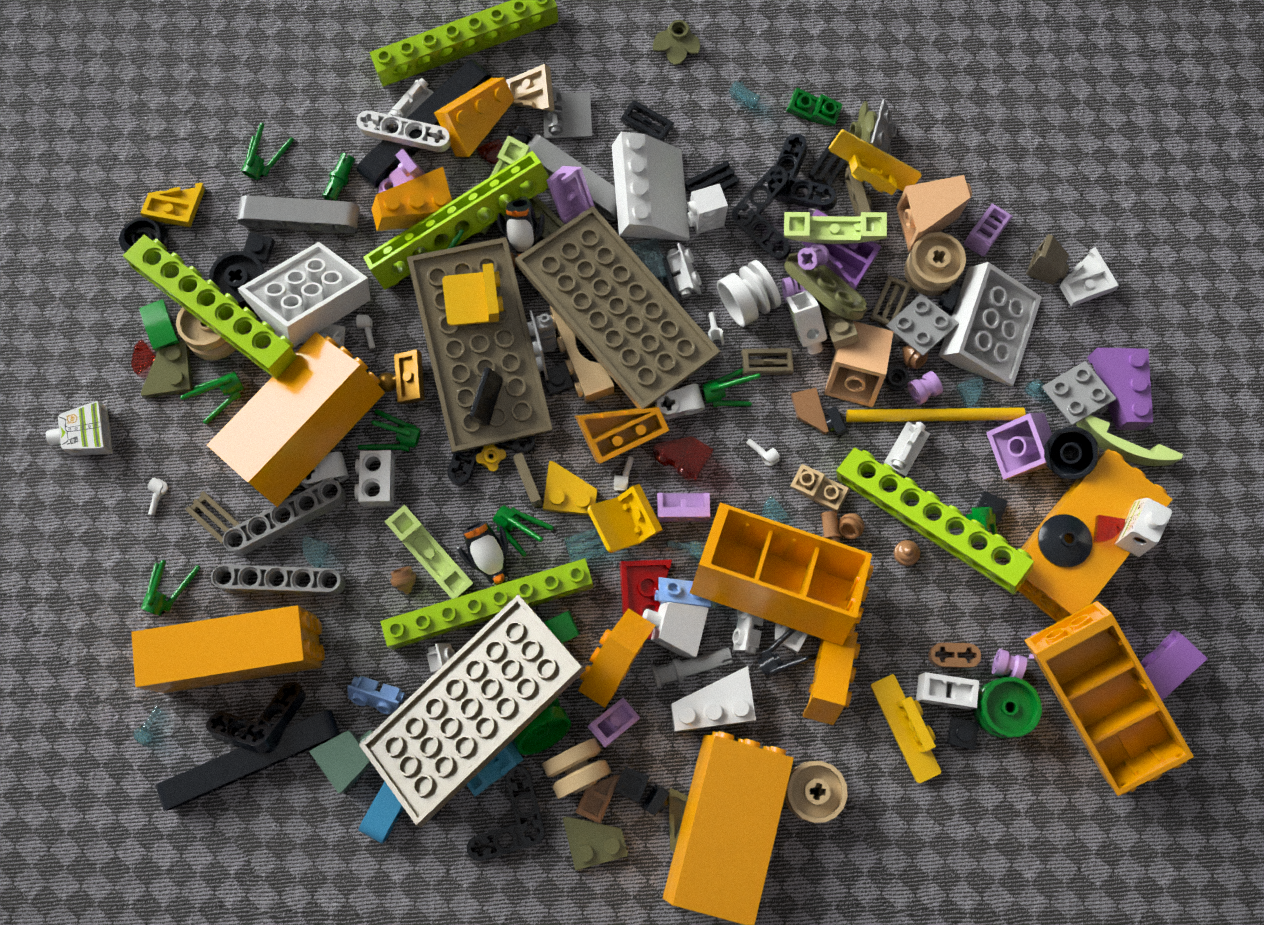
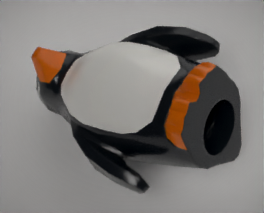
[497,196,545,257]
[457,521,509,586]

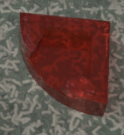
[477,139,503,164]
[131,339,156,375]
[1093,515,1126,543]

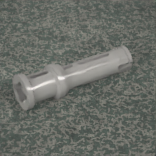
[651,647,733,689]

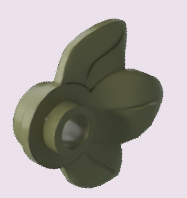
[653,20,700,66]
[849,101,877,144]

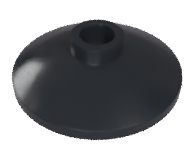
[1038,514,1092,568]

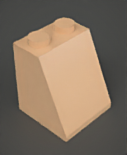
[896,175,972,252]
[824,321,894,407]

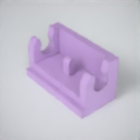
[547,166,595,224]
[657,493,710,522]

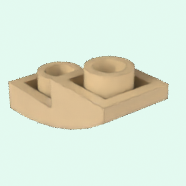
[790,464,849,513]

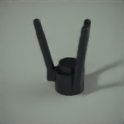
[757,628,816,679]

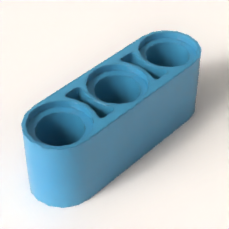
[358,781,404,844]

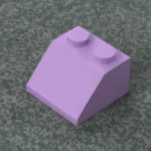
[986,413,1052,480]

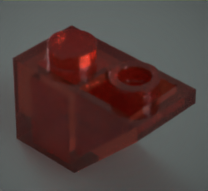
[653,436,714,480]

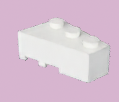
[671,666,756,732]

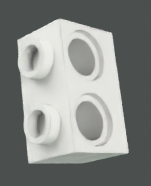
[686,183,728,234]
[354,450,395,507]
[916,672,979,710]

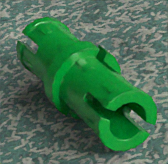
[322,153,355,201]

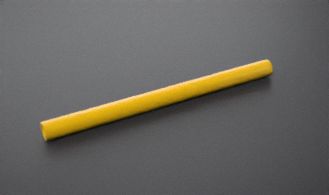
[846,408,1026,422]

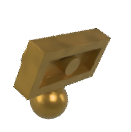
[378,350,425,405]

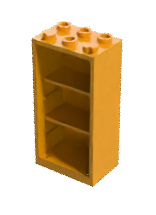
[207,332,385,507]
[1018,449,1173,622]
[690,502,874,646]
[1024,601,1194,796]
[131,605,325,693]
[662,731,794,925]

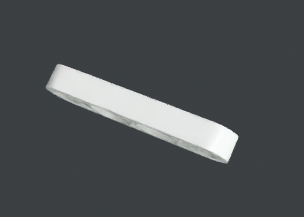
[356,110,451,152]

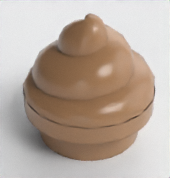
[902,345,928,369]
[839,513,865,539]
[894,540,920,566]
[390,566,417,595]

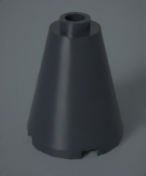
[1044,426,1099,479]

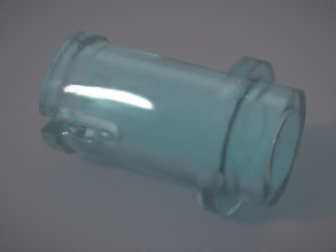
[728,80,760,109]

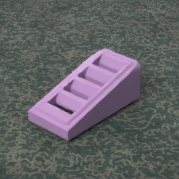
[964,203,1013,257]

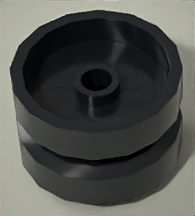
[209,251,267,313]

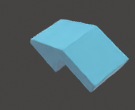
[466,742,524,797]

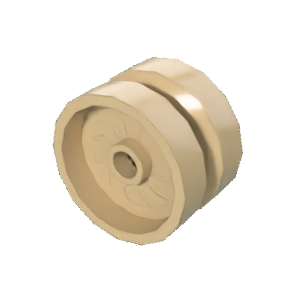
[904,232,966,296]
[176,302,236,360]
[542,738,612,799]
[784,761,848,823]

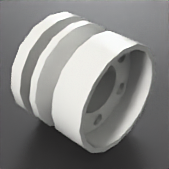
[717,260,781,327]

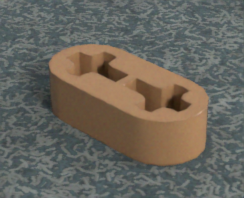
[928,643,981,668]

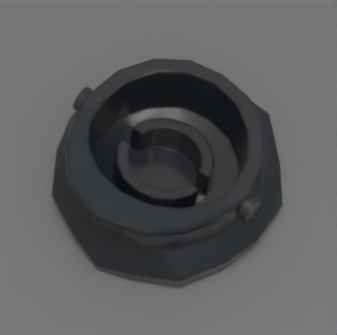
[118,217,169,253]

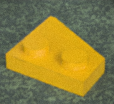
[140,183,205,228]
[543,461,597,516]

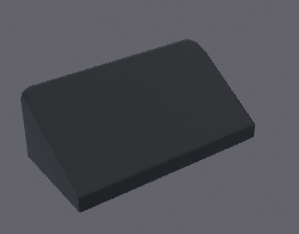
[469,367,503,426]

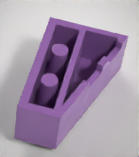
[801,209,881,290]
[1087,348,1153,430]
[1141,630,1208,701]

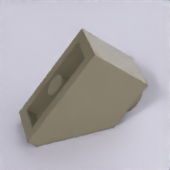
[1026,234,1069,285]

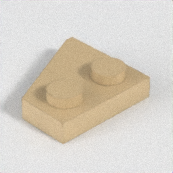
[506,64,554,111]

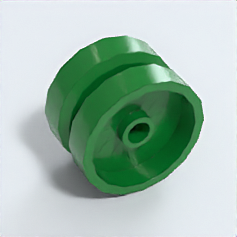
[973,677,1042,738]
[513,697,571,755]

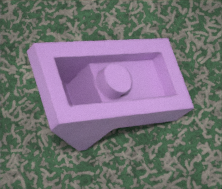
[389,149,425,186]
[587,698,640,747]

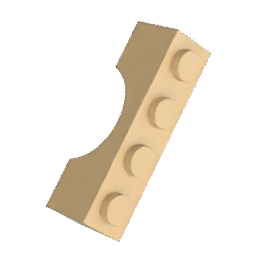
[549,306,614,403]

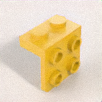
[442,263,504,326]
[587,484,663,553]

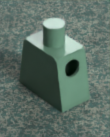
[309,729,373,794]

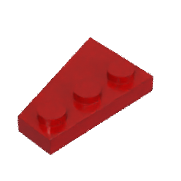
[619,560,672,640]

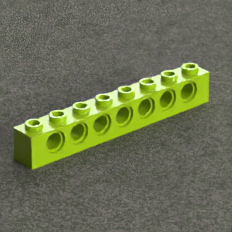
[369,0,558,87]
[364,151,549,290]
[122,235,297,379]
[836,447,1034,595]
[380,558,594,650]

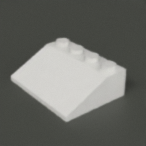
[612,132,690,241]
[238,242,370,348]
[939,262,1042,386]

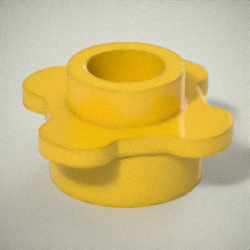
[476,445,506,472]

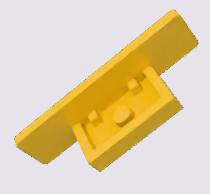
[829,129,922,195]
[870,674,941,783]

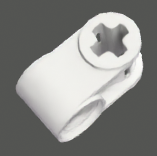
[655,384,705,420]
[301,452,349,489]

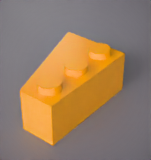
[434,77,515,157]
[371,167,452,231]
[575,406,669,464]
[578,608,656,708]
[802,632,860,725]

